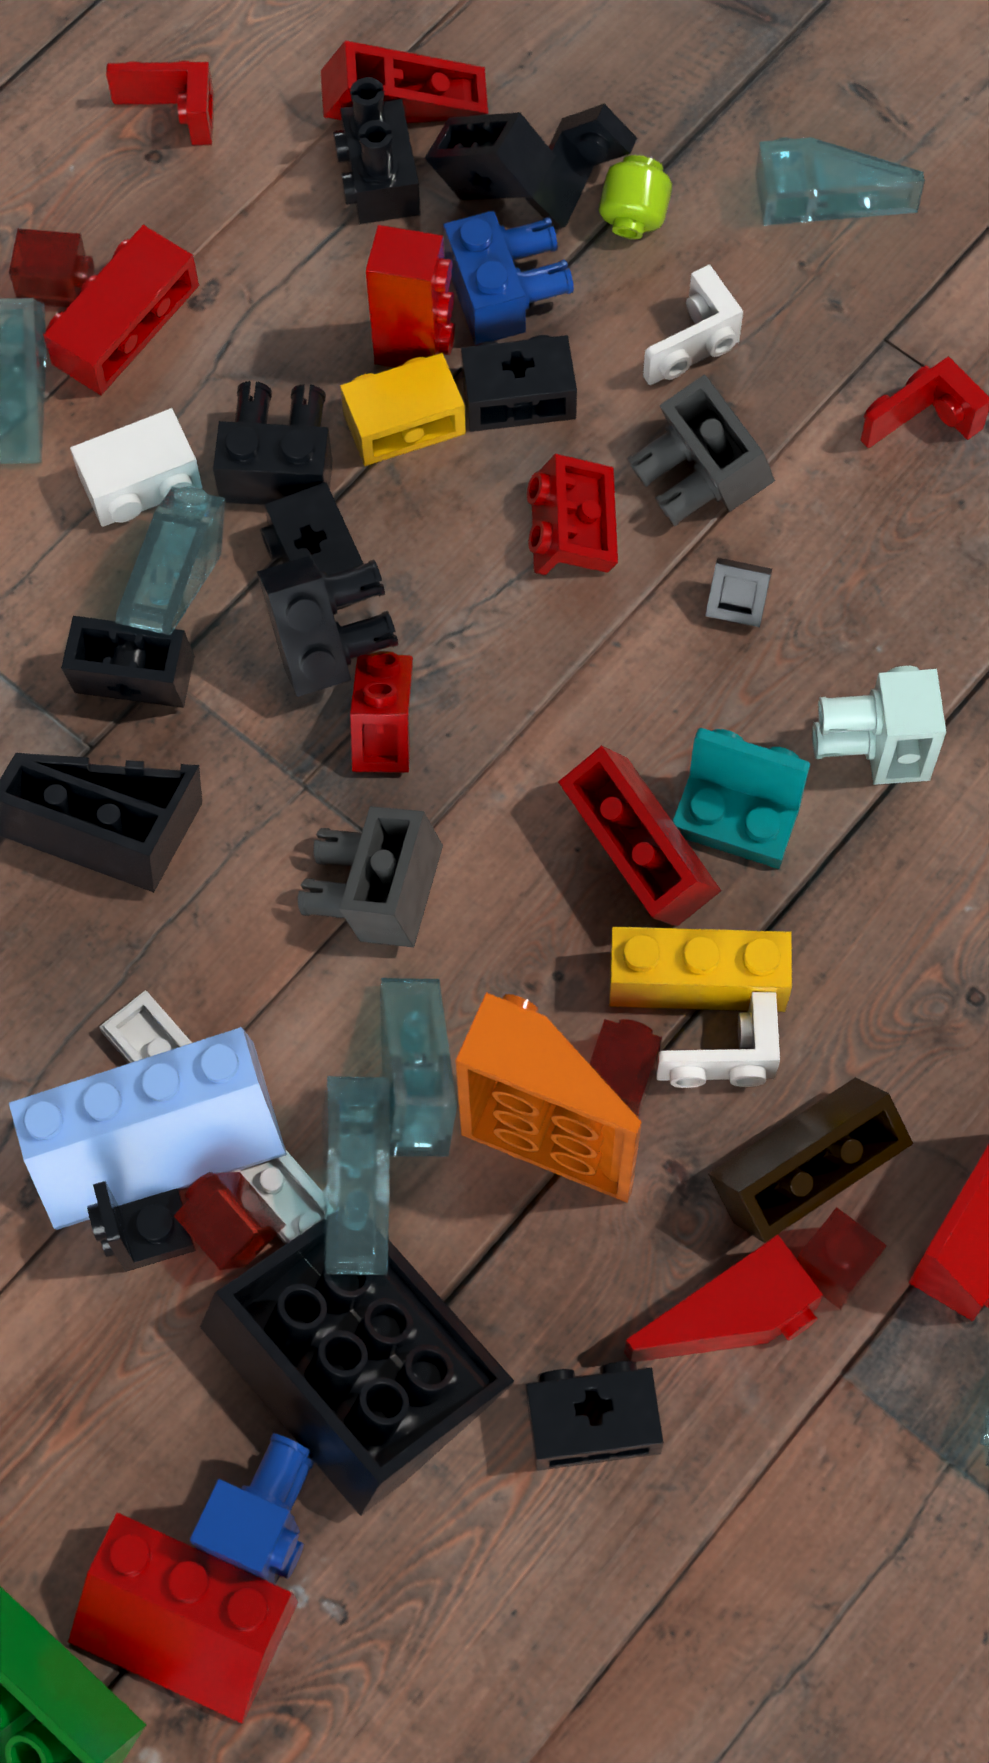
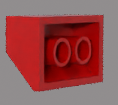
[908,1144,989,1321]
[68,1512,298,1724]

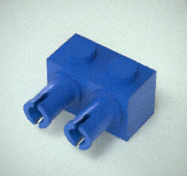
[443,210,574,345]
[190,1433,314,1584]

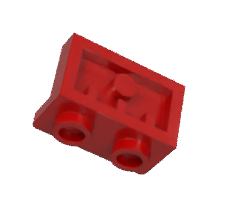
[527,453,618,575]

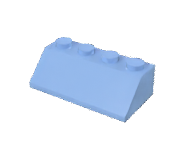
[9,1027,287,1230]

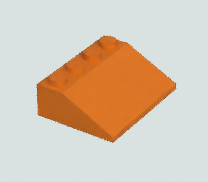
[455,992,642,1203]

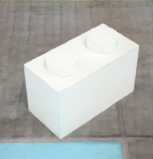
[70,408,202,527]

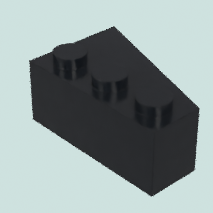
[0,753,202,893]

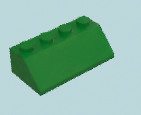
[0,1586,147,1763]

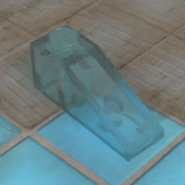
[755,137,925,225]
[0,298,47,464]
[116,487,225,635]
[380,978,457,1157]
[322,1076,390,1275]

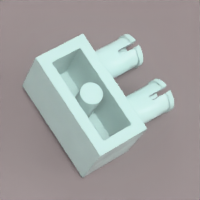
[812,666,946,785]

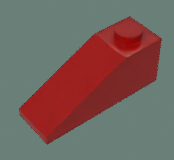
[321,40,488,123]
[624,1235,823,1362]

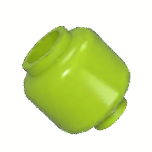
[599,155,672,239]

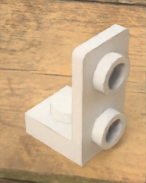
[643,264,743,385]
[656,992,780,1088]

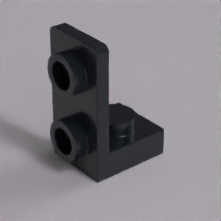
[525,103,637,230]
[87,1181,196,1272]

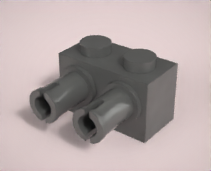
[627,374,775,527]
[298,806,443,948]

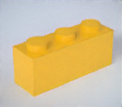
[609,927,792,1012]

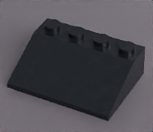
[200,1199,514,1516]

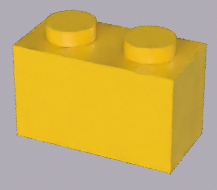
[340,353,466,467]

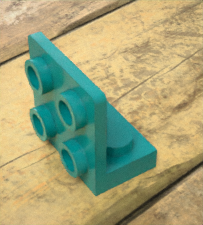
[673,728,811,869]

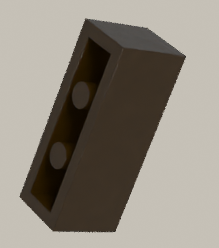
[708,1077,914,1243]

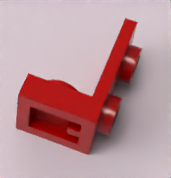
[106,61,214,145]
[860,356,989,448]
[350,651,413,773]

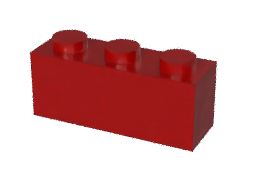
[43,225,199,396]
[366,225,455,368]
[558,745,722,926]

